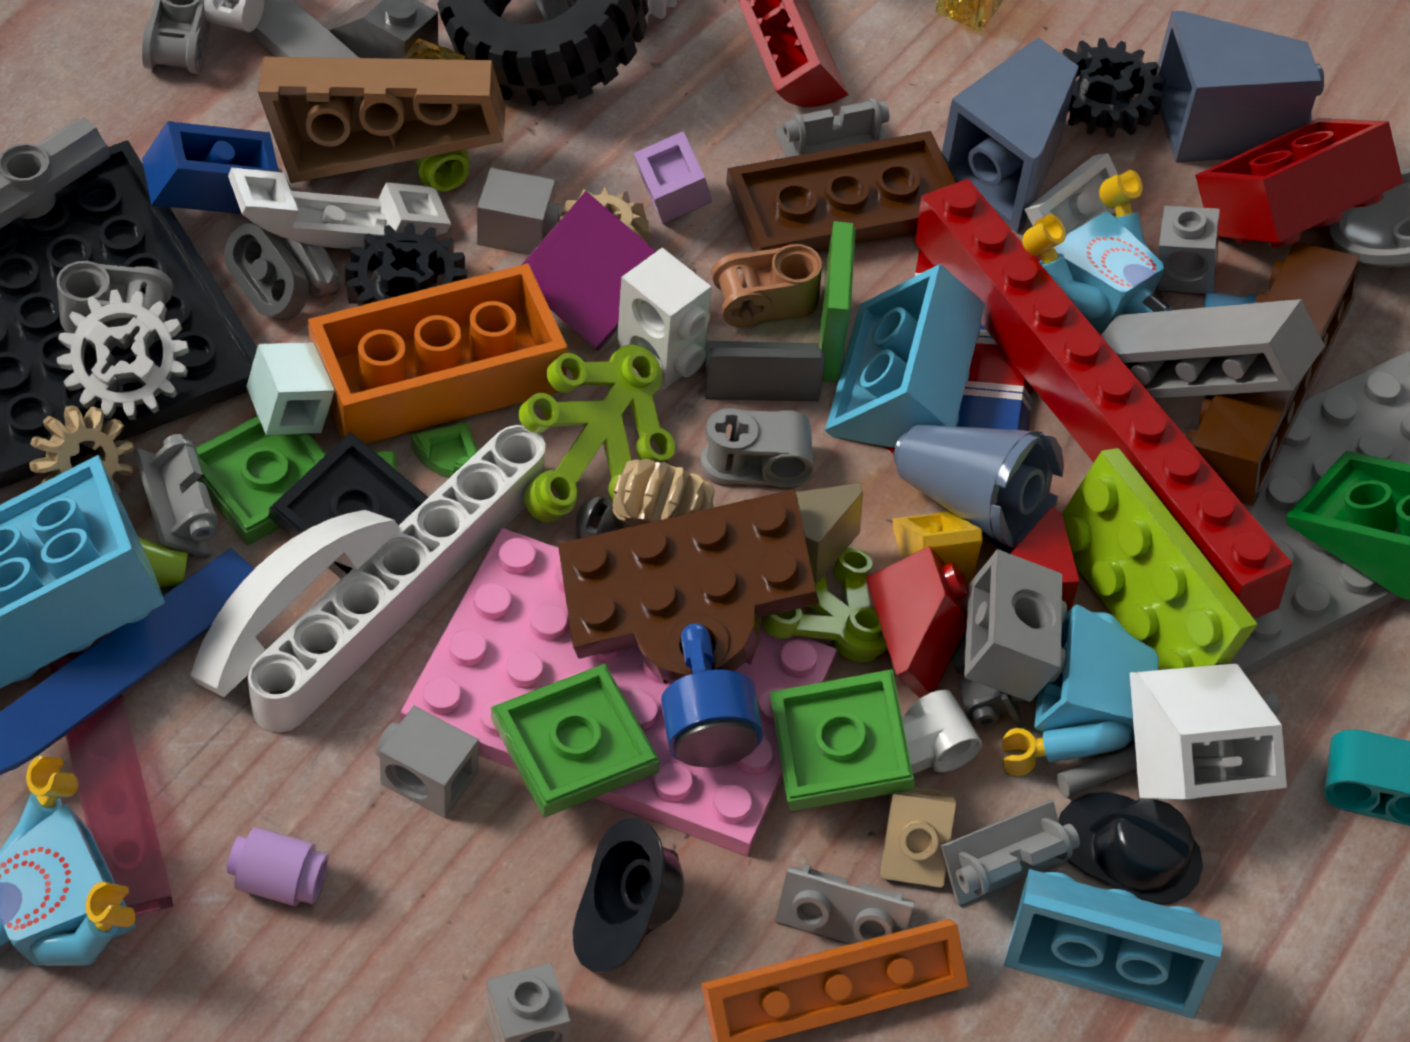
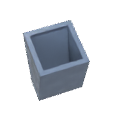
[1156,11,1324,162]

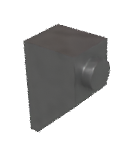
[327,0,439,59]

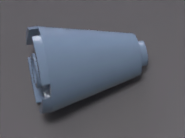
[894,424,1064,548]

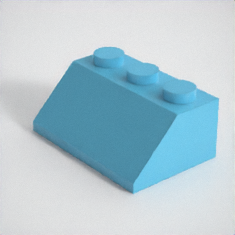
[825,264,985,448]
[1003,869,1223,1018]

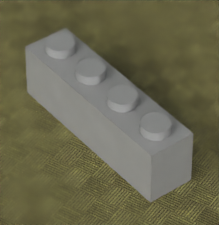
[1101,299,1325,398]

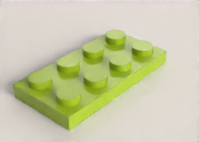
[1062,448,1258,670]

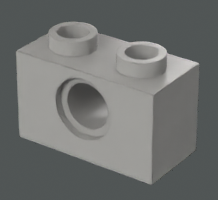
[964,549,1067,702]

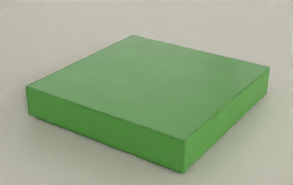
[819,221,856,383]
[195,415,326,546]
[491,663,660,818]
[770,669,915,812]

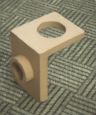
[880,786,956,888]

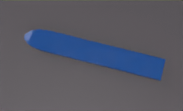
[0,548,254,775]

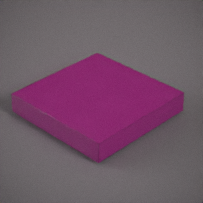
[521,191,657,351]

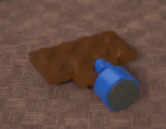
[558,489,820,767]

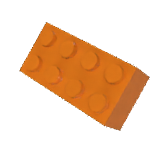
[308,263,568,444]

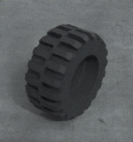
[437,0,649,106]

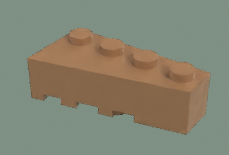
[258,57,506,184]

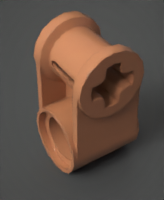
[711,244,822,327]

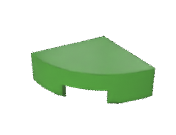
[411,422,478,478]

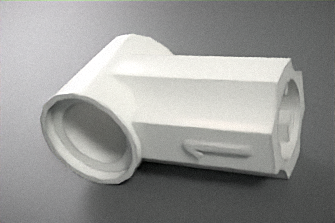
[902,690,982,774]

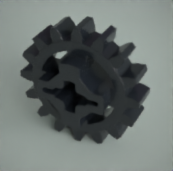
[1062,38,1165,138]
[344,223,468,306]

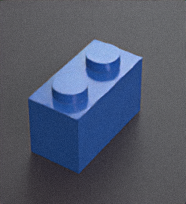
[142,121,279,214]

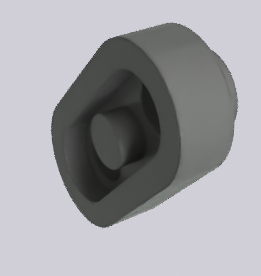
[224,223,309,320]

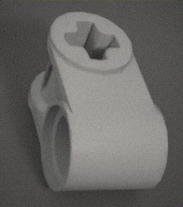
[142,0,210,74]
[57,261,174,343]
[700,408,814,488]

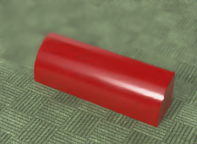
[738,0,849,107]

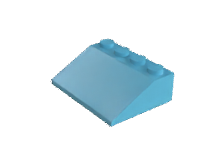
[0,455,165,689]

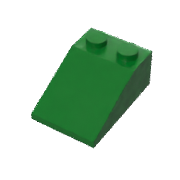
[1286,450,1410,600]

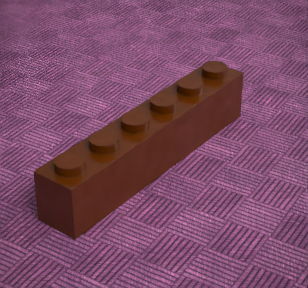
[1185,242,1360,506]

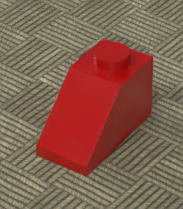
[866,546,969,698]

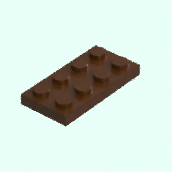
[726,131,956,252]

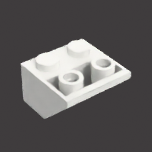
[1129,664,1287,799]

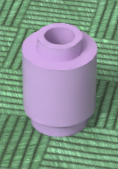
[227,827,329,907]

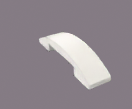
[228,168,451,249]
[190,510,401,697]

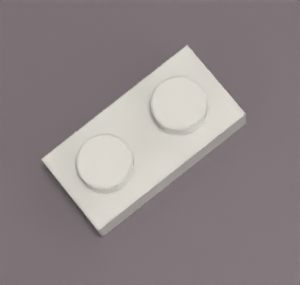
[1025,153,1118,235]

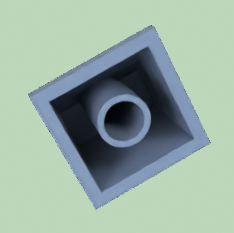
[942,37,1079,233]

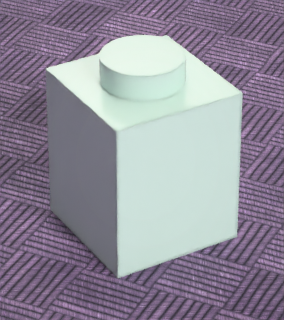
[246,342,335,435]

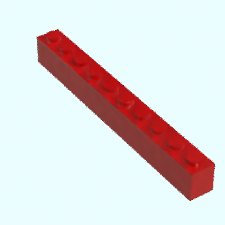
[915,179,1293,619]

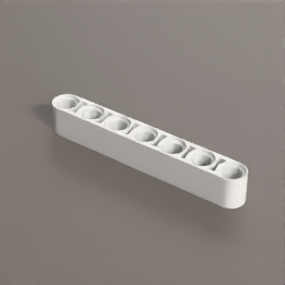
[248,425,546,733]

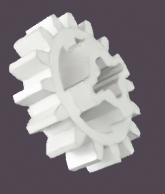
[57,289,189,420]

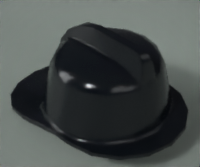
[1059,792,1203,904]
[572,818,684,973]

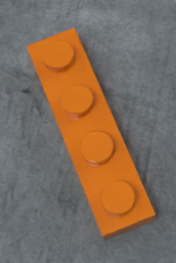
[701,919,969,1042]

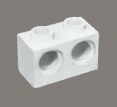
[617,248,712,390]

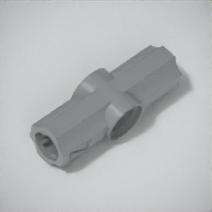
[0,117,109,229]

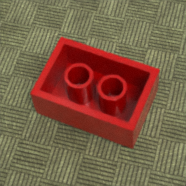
[1195,118,1403,247]

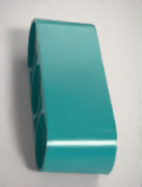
[1324,729,1410,826]

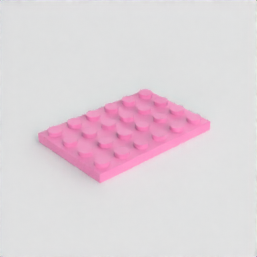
[400,528,837,857]

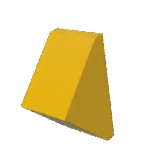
[892,511,982,585]

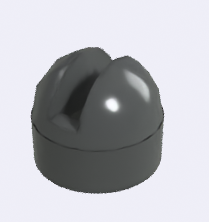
[576,497,624,539]

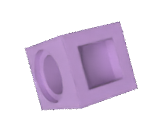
[633,131,712,224]

